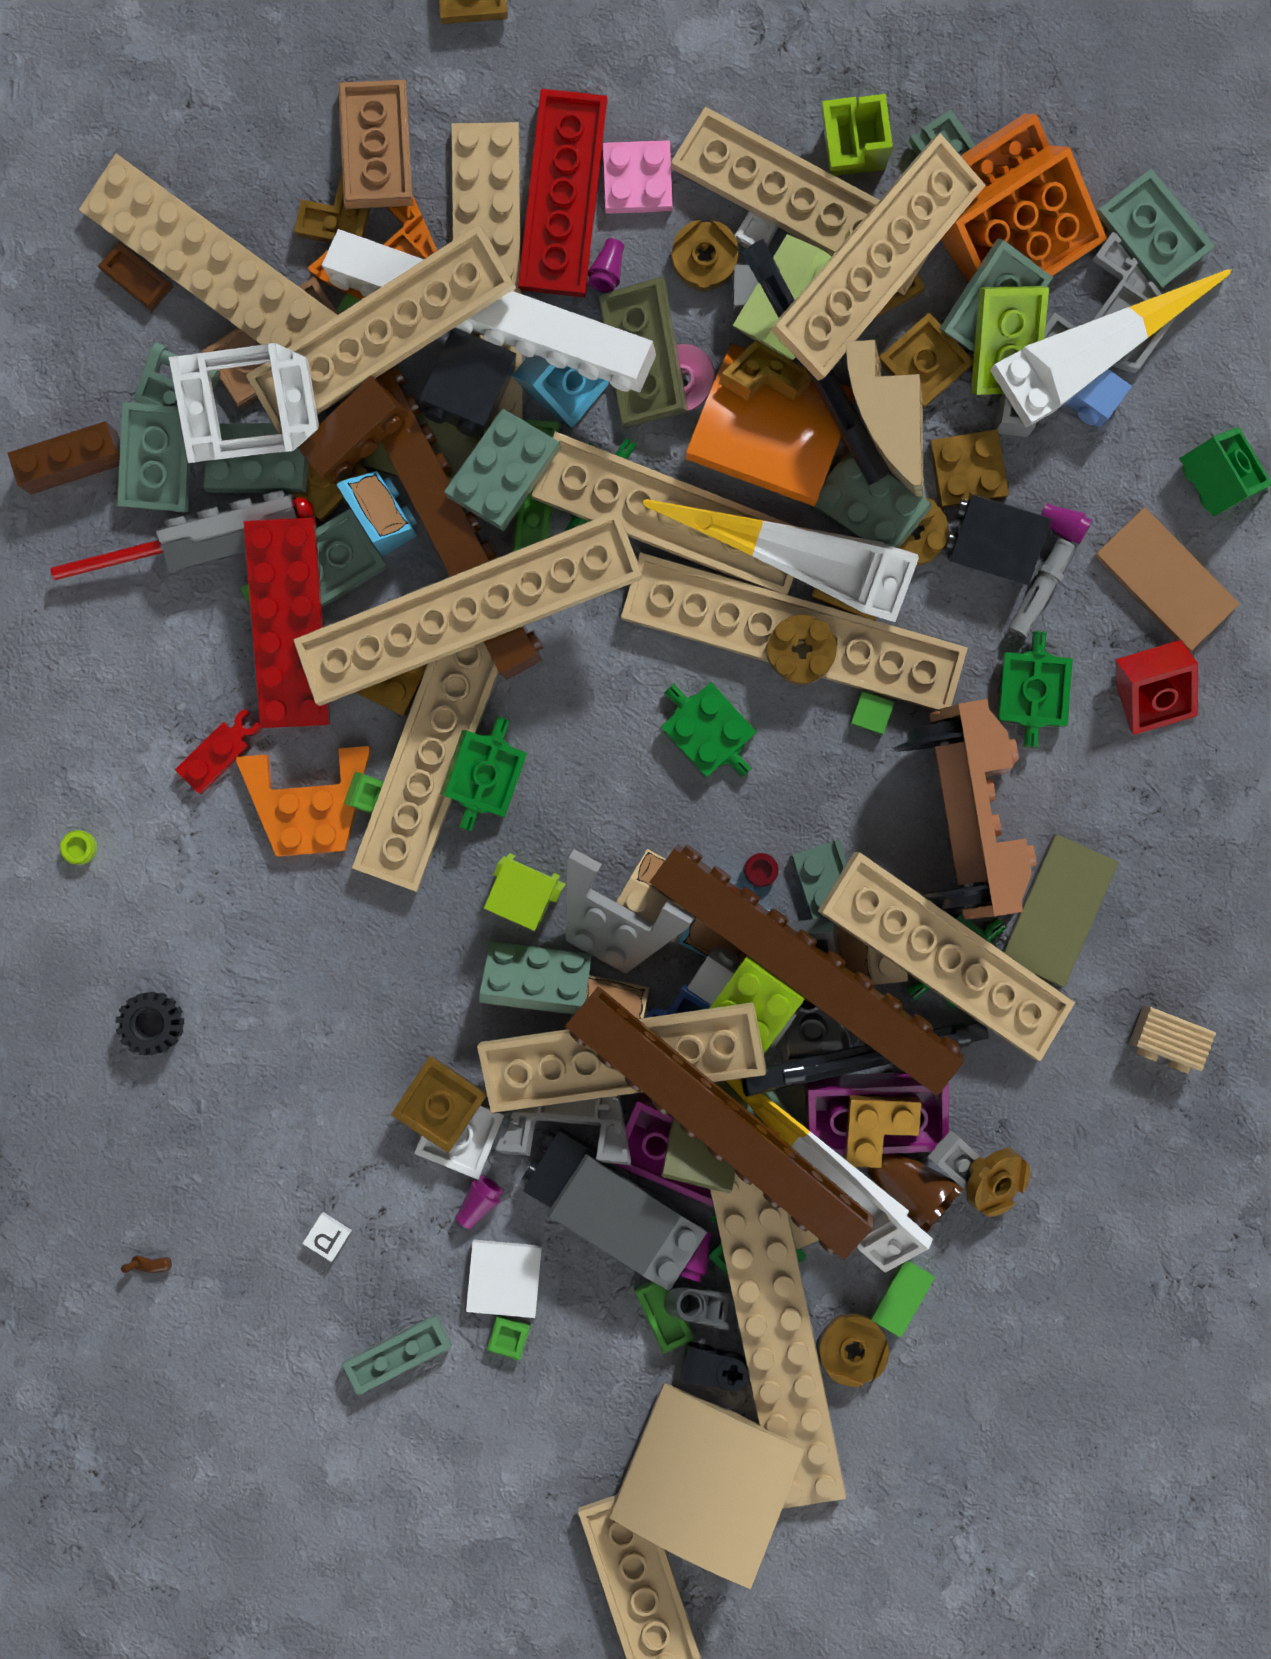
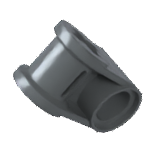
[664,1287,733,1330]

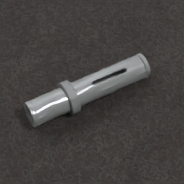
[1008,539,1076,638]

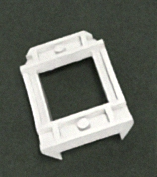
[169,343,319,463]

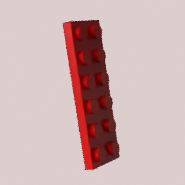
[518,89,608,298]
[243,518,331,728]

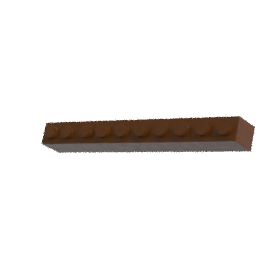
[376,365,543,680]
[649,844,964,1096]
[565,986,874,1260]

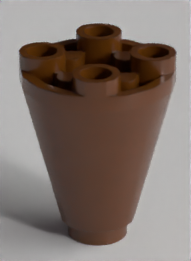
[867,1153,964,1233]

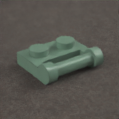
[133,343,220,407]

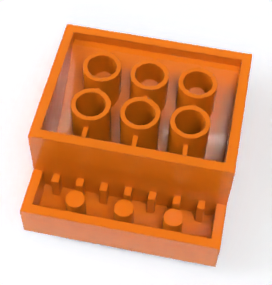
[940,114,1107,282]
[685,343,855,507]

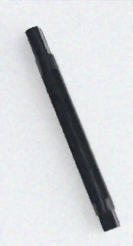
[742,239,889,485]
[741,1022,989,1097]

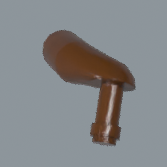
[121,1255,172,1273]

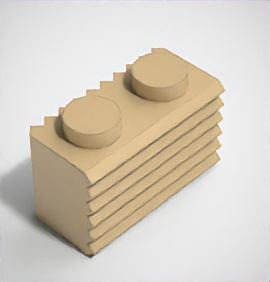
[1129,1006,1216,1074]

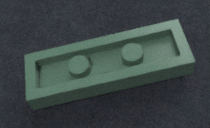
[342,1313,452,1396]

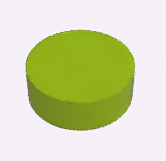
[60,830,97,865]

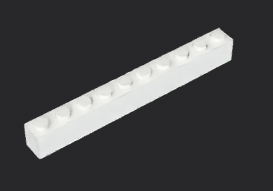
[322,229,656,392]

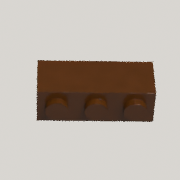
[297,376,409,484]
[7,421,120,495]

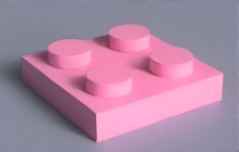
[603,140,672,214]

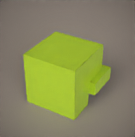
[821,94,893,176]
[484,853,566,931]

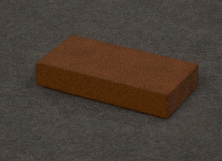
[97,241,173,312]

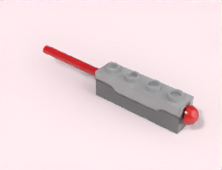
[50,489,314,580]

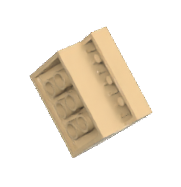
[846,340,924,498]
[609,1382,805,1589]

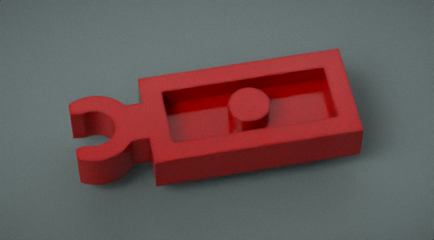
[175,709,262,795]

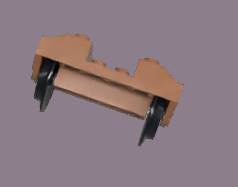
[894,699,1037,920]

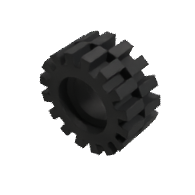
[115,992,185,1056]

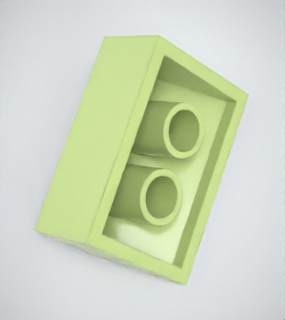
[732,234,832,361]

